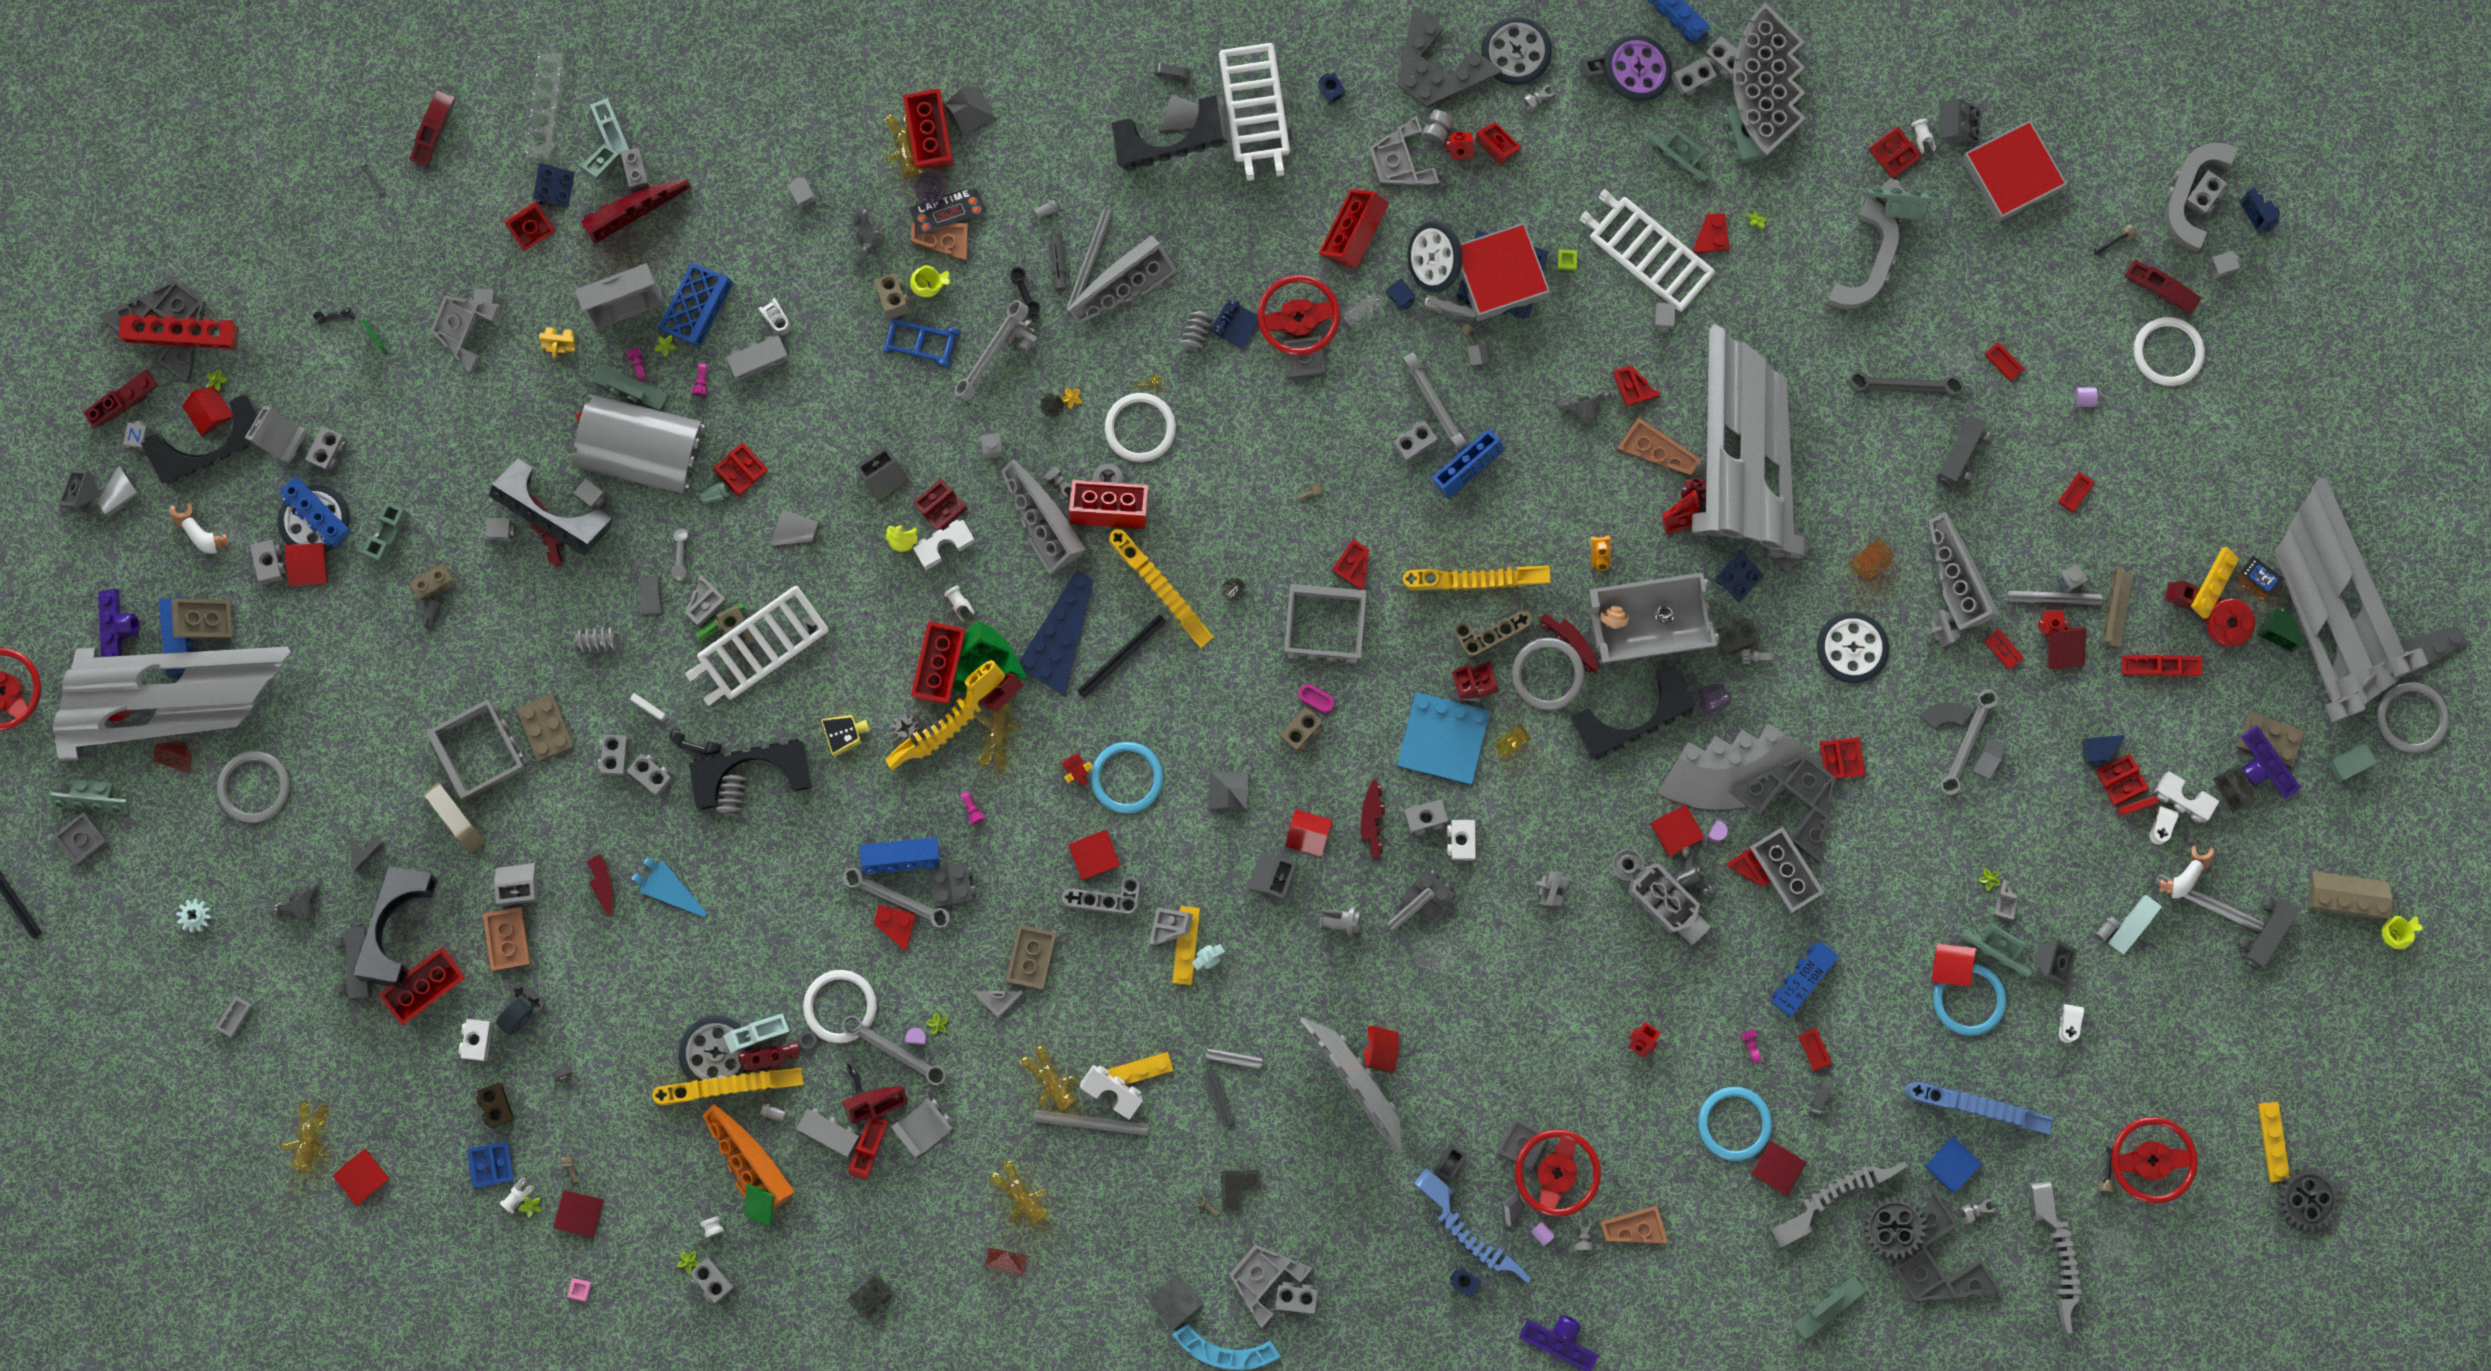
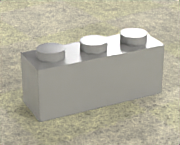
[726,335,789,381]
[796,1108,861,1158]

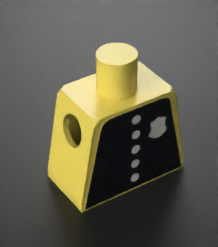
[821,715,870,757]

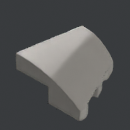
[1159,95,1199,132]
[98,466,139,517]
[771,509,820,546]

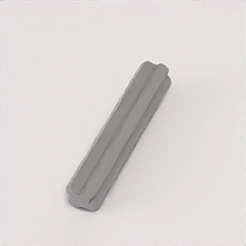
[1387,888,1434,931]
[1206,1048,1263,1069]

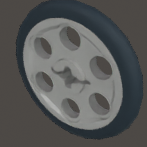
[1482,17,1552,85]
[679,1016,753,1082]

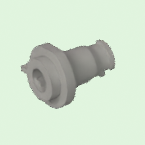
[1319,906,1362,937]

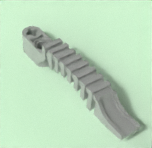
[1771,1162,1907,1247]
[2029,1182,2081,1333]

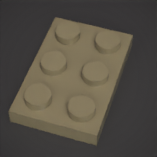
[171,598,232,639]
[517,694,574,762]
[2237,711,2305,768]
[1006,925,1057,990]

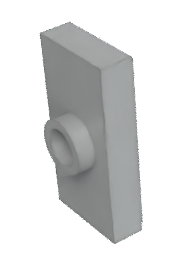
[215,995,254,1039]

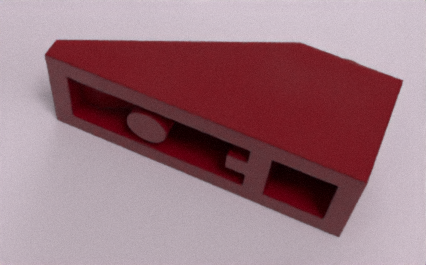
[2165,581,2224,612]

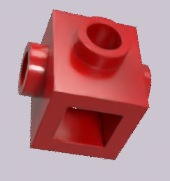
[1446,132,1474,160]
[2038,610,2067,640]
[1628,1021,1661,1057]

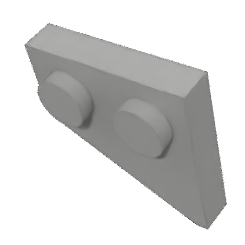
[685,575,727,627]
[1149,907,1193,945]

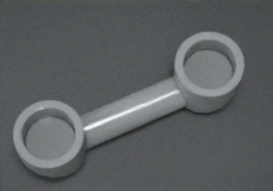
[672,528,690,581]

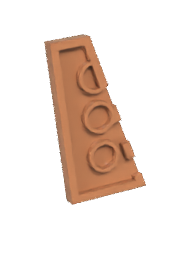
[1617,417,1701,476]

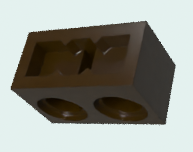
[476,1082,515,1128]

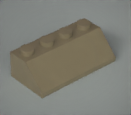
[2307,871,2393,920]

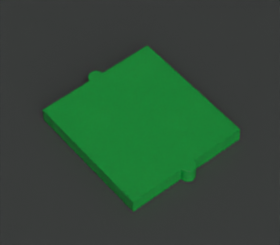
[361,319,388,355]
[744,1184,774,1227]

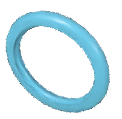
[1090,742,1163,814]
[1933,963,2007,1036]
[1698,1087,1772,1161]

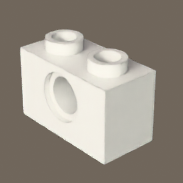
[1447,820,1475,861]
[459,1019,493,1062]

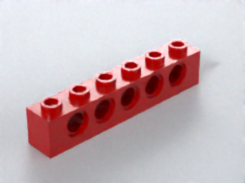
[118,314,239,350]

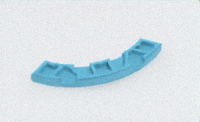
[1172,1324,1281,1370]

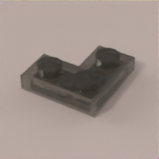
[1221,1170,1261,1211]

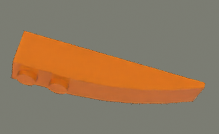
[702,1104,795,1211]

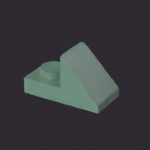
[581,143,619,181]

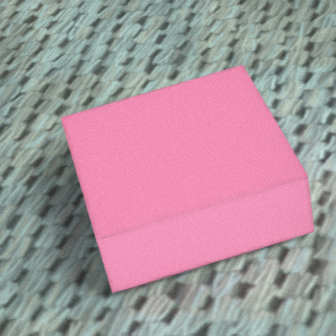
[567,1278,592,1302]

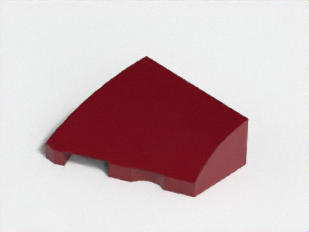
[978,673,1023,712]

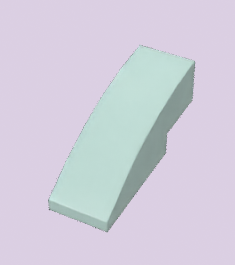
[590,98,629,154]
[2108,895,2162,955]
[724,1013,789,1054]

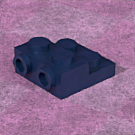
[2239,188,2280,233]

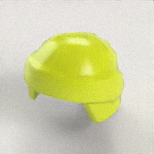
[910,265,950,298]
[886,526,918,552]
[2381,916,2422,949]

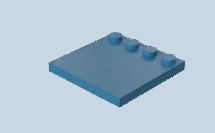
[1397,692,1490,785]

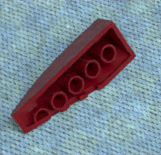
[580,179,691,245]

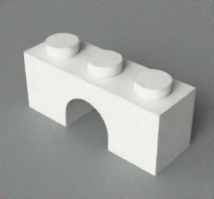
[913,520,975,570]
[2154,771,2219,823]
[1080,1065,1143,1120]

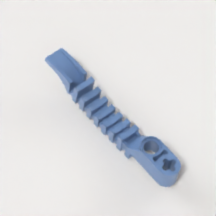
[1904,1082,2054,1135]
[1414,1168,1531,1283]

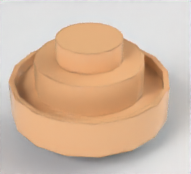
[1600,606,1629,629]

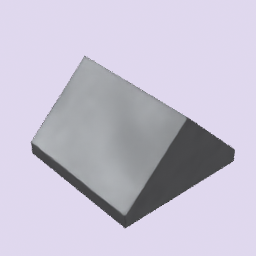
[1244,105,1292,151]
[1148,1274,1203,1330]

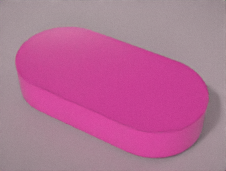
[1298,684,1334,713]

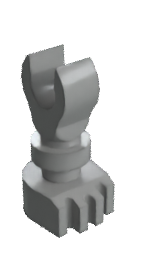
[1522,85,1555,113]
[1043,466,1072,498]
[1741,649,1774,664]
[1960,1199,1996,1225]
[1575,1218,1593,1252]

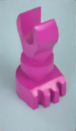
[626,347,647,382]
[692,363,708,397]
[960,791,986,826]
[1740,1029,1762,1064]

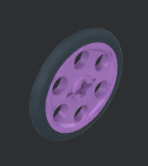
[1604,35,1672,101]

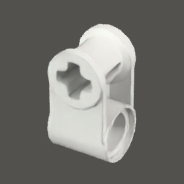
[758,298,791,336]
[2150,806,2178,845]
[2059,1004,2084,1043]

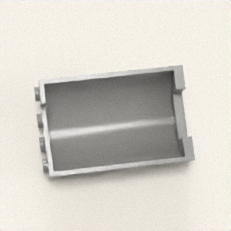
[572,394,705,494]
[1589,573,1719,664]

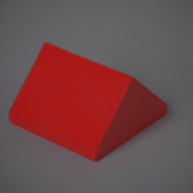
[1475,122,1522,167]
[504,201,555,251]
[182,386,233,437]
[1285,809,1332,857]

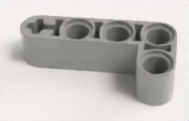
[1062,877,1140,915]

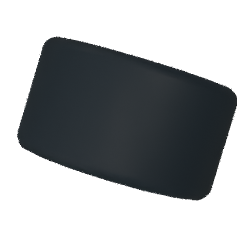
[496,998,533,1036]

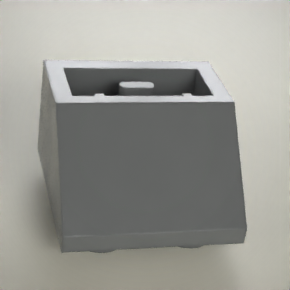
[1939,98,1981,144]
[855,445,909,502]
[1248,852,1297,901]

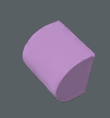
[2075,387,2098,407]
[1707,820,1728,843]
[905,1028,927,1046]
[1530,1222,1555,1246]

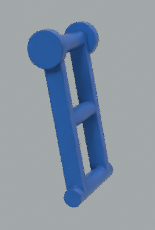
[883,317,961,368]

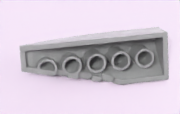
[1068,235,1177,324]
[1001,460,1086,574]
[1929,512,1999,631]

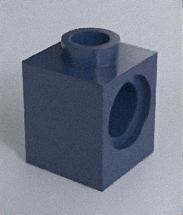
[1318,72,1346,105]
[1386,278,1415,310]
[1449,1268,1481,1298]

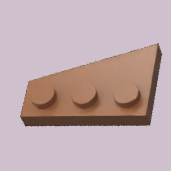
[911,222,968,262]
[1600,1205,1668,1244]

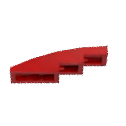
[2122,654,2203,677]

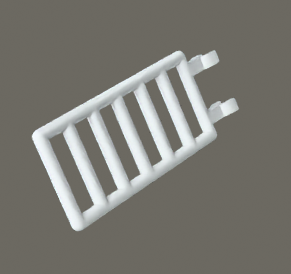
[1219,43,1290,181]
[1579,189,1715,312]
[686,586,829,706]

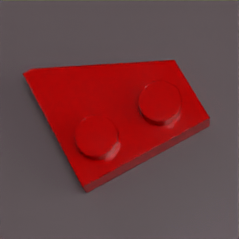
[1693,213,1730,253]
[1612,365,1660,407]
[1662,490,1701,535]
[1332,539,1369,590]
[1726,849,1771,887]
[874,905,916,951]

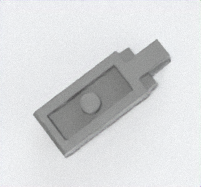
[1424,295,1475,323]

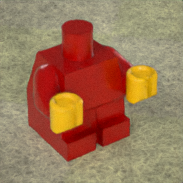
[1060,752,1093,786]

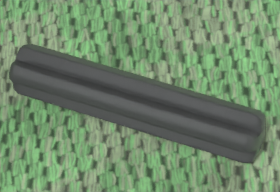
[1204,1070,1233,1127]

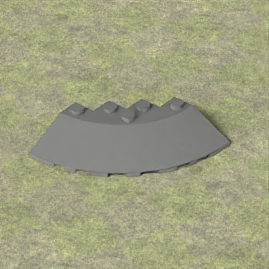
[1733,3,1806,156]
[1657,724,1815,810]
[1300,1018,1402,1155]

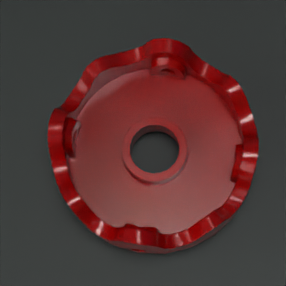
[2204,599,2255,647]

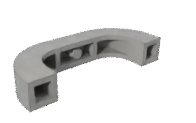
[2165,143,2238,253]
[1827,198,1899,309]

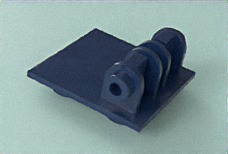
[533,163,575,208]
[1210,299,1258,349]
[1715,550,1764,603]

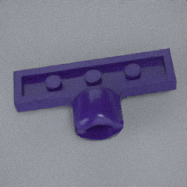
[98,589,140,657]
[2240,725,2301,799]
[1519,1315,1599,1371]

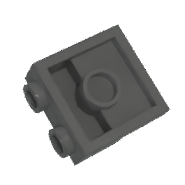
[929,862,976,908]
[1400,869,1455,924]

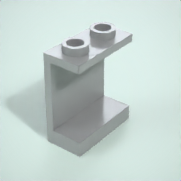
[245,405,308,463]
[891,1098,953,1159]

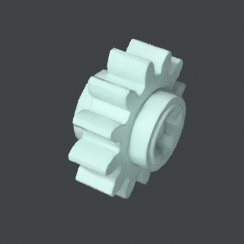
[176,898,213,933]
[1192,944,1225,970]

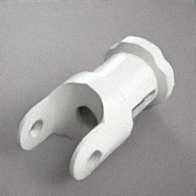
[1911,119,1936,154]
[944,585,975,622]
[500,1178,534,1214]

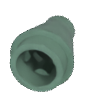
[700,482,730,504]

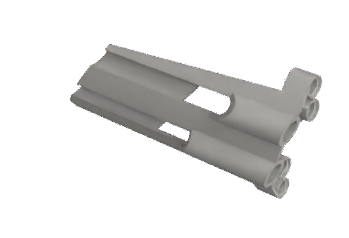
[1692,324,1805,559]
[2274,478,2429,723]
[53,647,291,762]

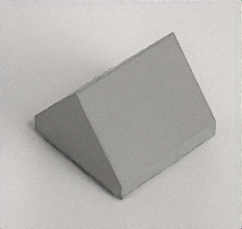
[1467,343,1489,365]

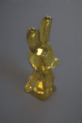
[885,112,922,178]
[977,703,1022,771]
[1020,1045,1078,1112]
[280,1101,329,1172]
[989,1160,1049,1226]

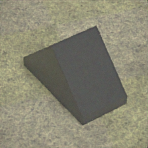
[638,576,662,615]
[1972,737,2006,780]

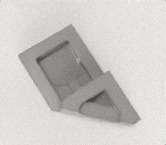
[1993,880,2018,922]

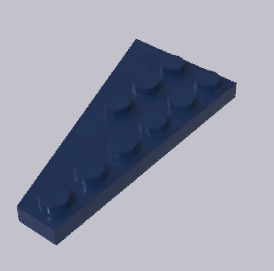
[1019,570,1093,696]

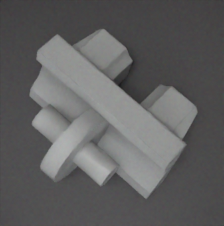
[1005,320,1037,353]
[1927,609,1960,648]
[1535,871,1569,906]

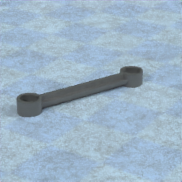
[1849,372,1964,397]

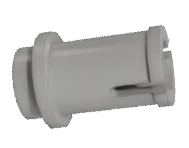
[1034,200,1059,220]
[2096,916,2120,942]
[760,1103,787,1123]

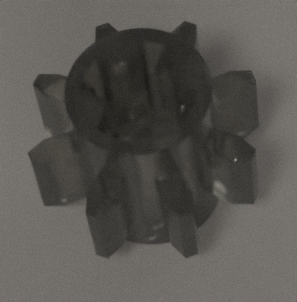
[1040,393,1064,418]
[1222,577,1246,602]

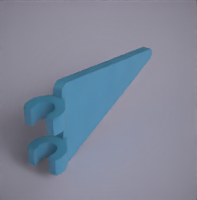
[632,858,707,917]

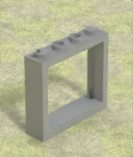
[1284,584,1366,664]
[426,699,526,801]

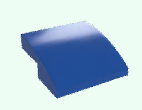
[1925,1136,1982,1194]
[467,1142,513,1188]

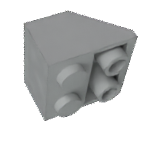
[494,863,539,907]

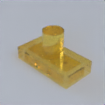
[1493,723,1531,760]

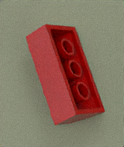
[903,88,955,169]
[1318,189,1389,269]
[1069,480,1148,529]
[911,621,966,704]
[378,947,466,1026]

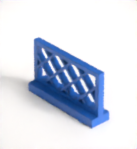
[658,263,733,349]

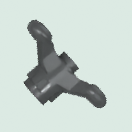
[853,208,885,265]
[1556,390,1612,424]
[1675,847,1715,899]
[269,880,320,921]

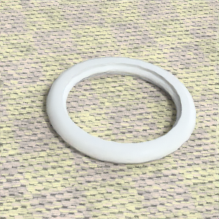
[2134,317,2205,386]
[1104,393,1176,463]
[803,970,877,1043]

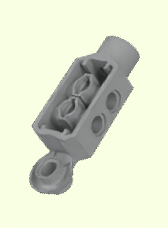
[1612,849,1711,945]

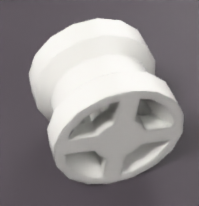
[700,1216,724,1238]

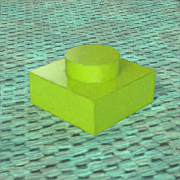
[1557,249,1577,271]

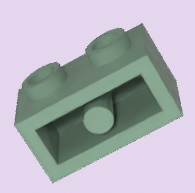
[2327,743,2377,783]

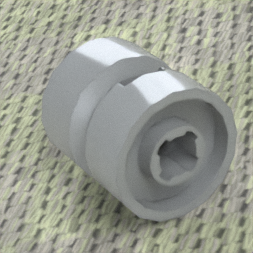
[1422,110,1455,145]

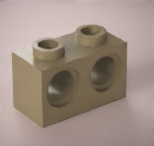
[873,273,910,320]
[409,563,456,603]
[715,605,755,651]
[1279,707,1323,753]

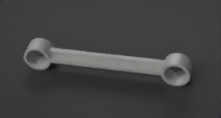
[954,300,1028,401]
[1402,352,1468,454]
[1939,689,1998,796]
[843,868,950,929]
[842,1015,946,1085]

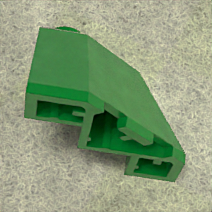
[952,621,1026,693]

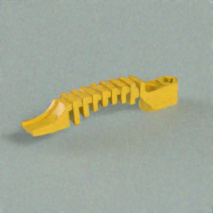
[1109,529,1214,648]
[1403,566,1551,591]
[885,660,1005,771]
[652,1067,804,1106]

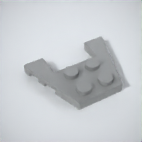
[1369,116,1440,186]
[431,296,501,372]
[1229,1245,1312,1328]

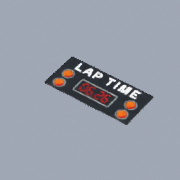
[909,189,986,234]

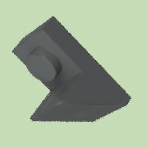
[1580,54,1606,83]
[351,837,385,872]
[1434,1142,1469,1182]

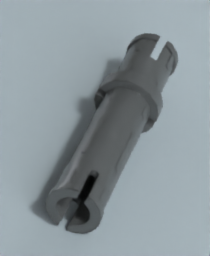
[1049,234,1067,291]

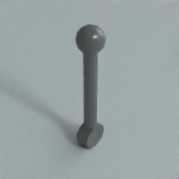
[360,162,385,195]

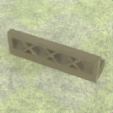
[2101,567,2133,648]

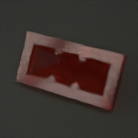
[153,741,192,774]
[985,1248,1027,1275]

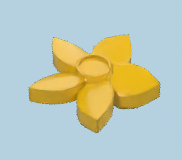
[1060,388,1082,410]

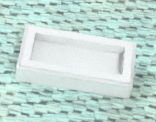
[630,693,668,722]

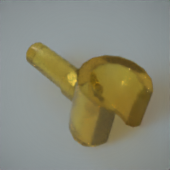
[1134,375,1162,387]

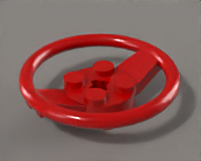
[1257,275,1340,356]
[0,648,41,731]
[2111,1117,2198,1204]
[1515,1130,1601,1217]

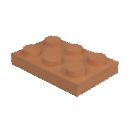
[483,907,531,972]

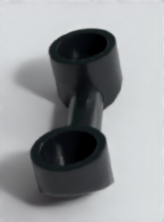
[1010,267,1040,317]
[669,731,722,755]

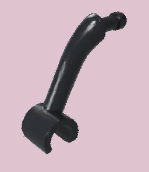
[313,308,356,324]
[846,1061,863,1097]

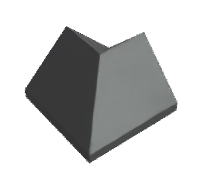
[945,86,996,135]
[58,469,101,513]
[1209,771,1248,811]
[2033,939,2077,987]

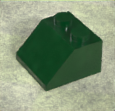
[2258,608,2304,652]

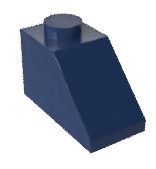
[2082,735,2125,767]

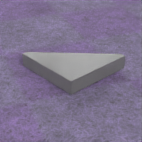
[973,991,1024,1019]

